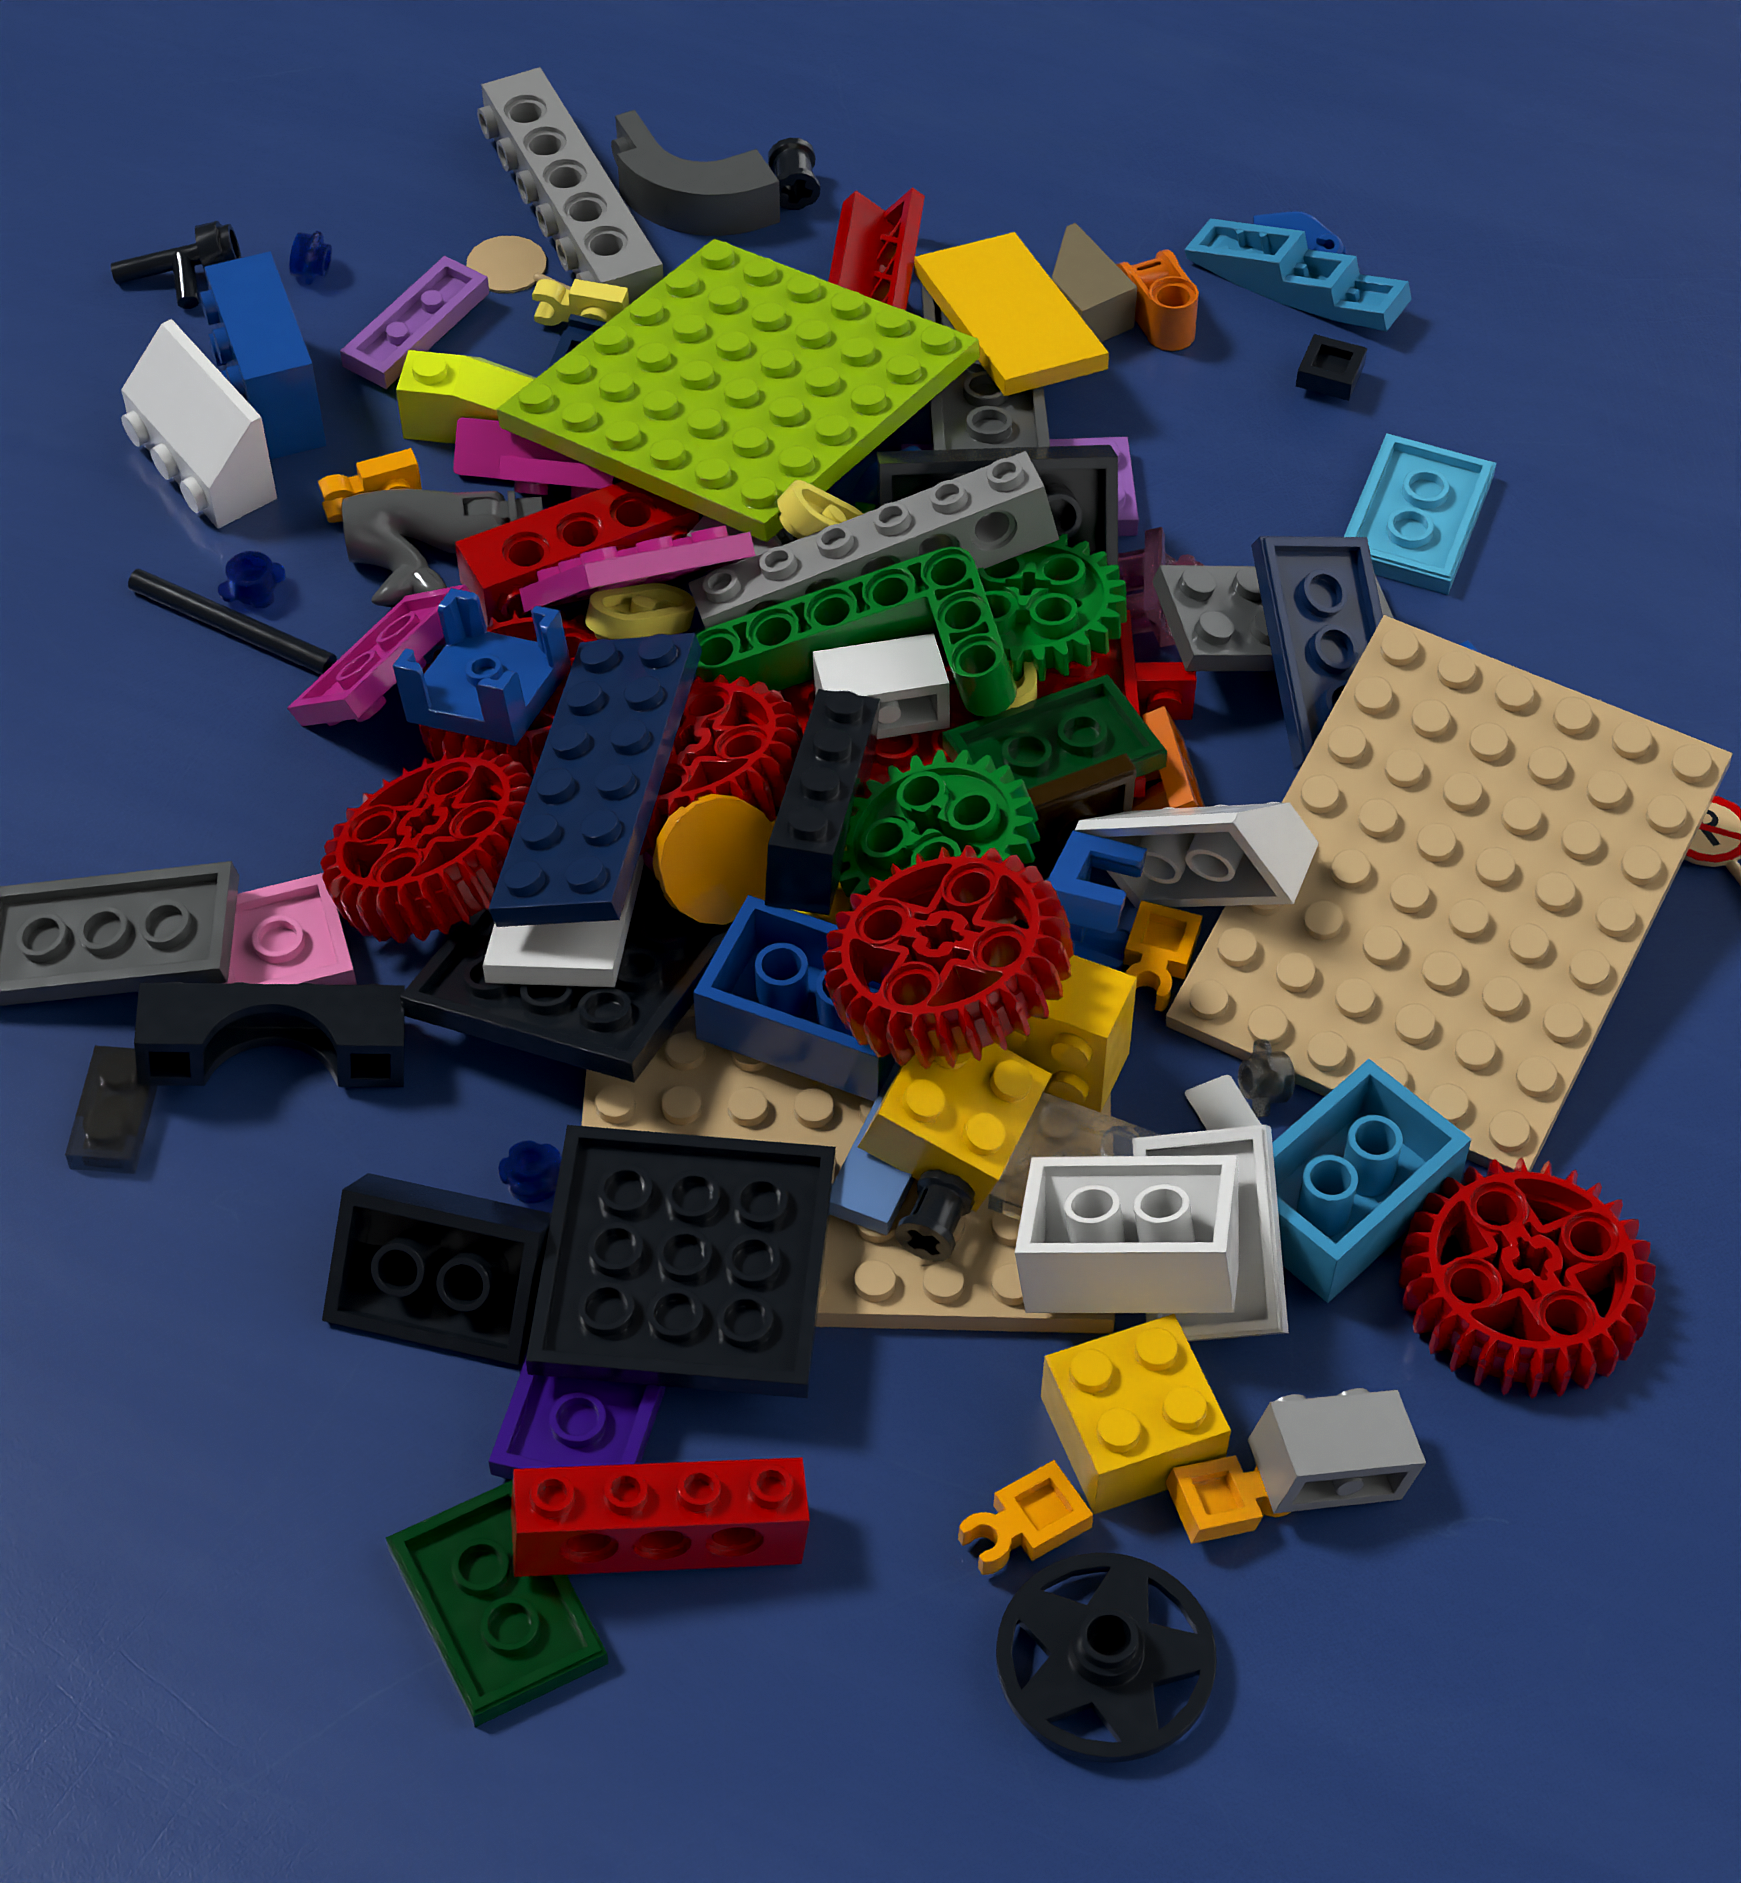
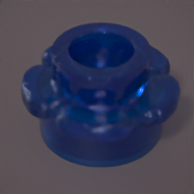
[289,231,332,284]
[498,1140,562,1203]

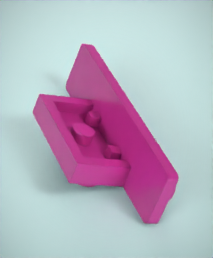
[453,417,623,498]

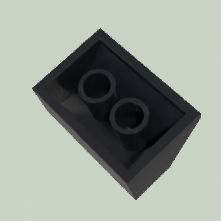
[322,1173,552,1365]

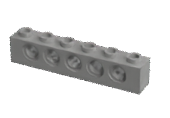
[477,67,663,305]
[688,451,1059,629]

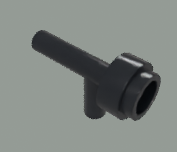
[111,221,242,309]

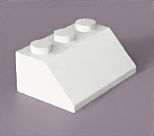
[121,319,277,529]
[1075,802,1319,908]
[1015,1155,1239,1313]

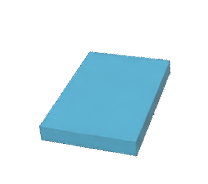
[1344,433,1496,595]

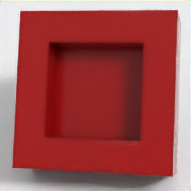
[1135,662,1197,720]

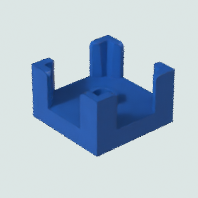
[392,588,572,746]
[1047,831,1147,971]

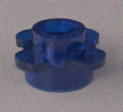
[218,551,286,608]

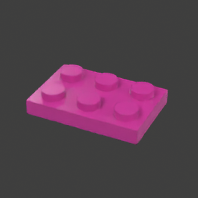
[287,584,470,726]

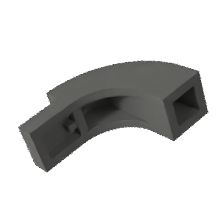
[611,110,780,236]

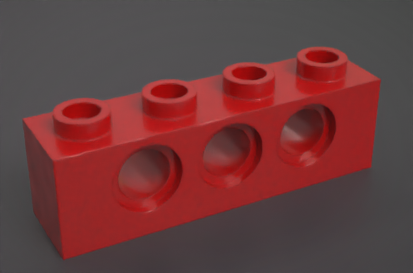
[455,481,699,627]
[511,1457,810,1577]

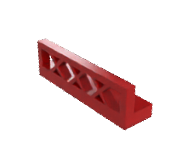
[828,187,925,311]

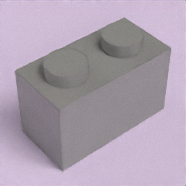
[1248,1388,1426,1513]

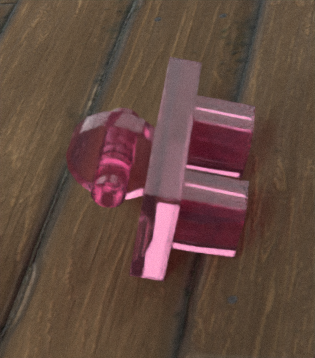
[1118,527,1205,647]

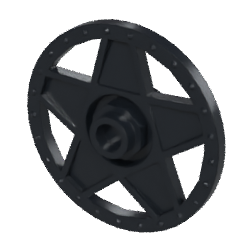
[996,1553,1217,1763]

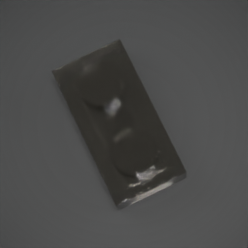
[65,1045,158,1174]

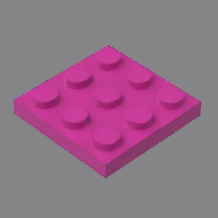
[519,526,756,612]

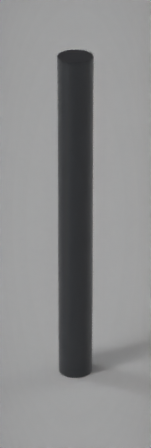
[128,568,337,675]

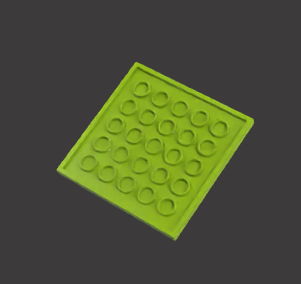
[497,238,980,542]

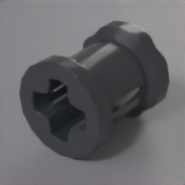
[768,138,821,210]
[895,1170,975,1262]

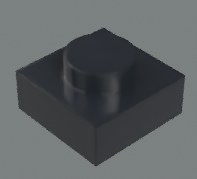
[1295,334,1367,401]

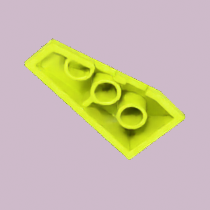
[396,350,536,444]

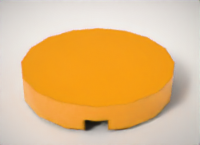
[652,794,773,925]

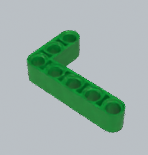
[695,547,1017,717]

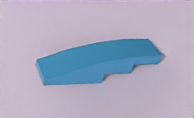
[1184,218,1412,332]

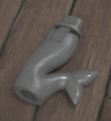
[342,489,543,607]

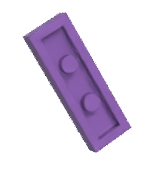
[340,256,489,389]

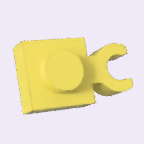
[532,279,629,326]

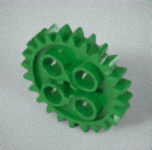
[937,534,1127,682]
[839,750,1040,897]

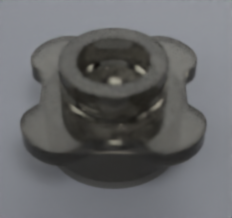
[1238,1039,1295,1117]

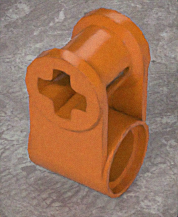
[1116,249,1199,351]

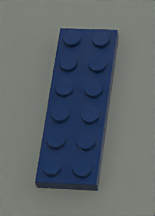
[488,633,702,927]

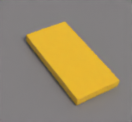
[914,232,1109,396]

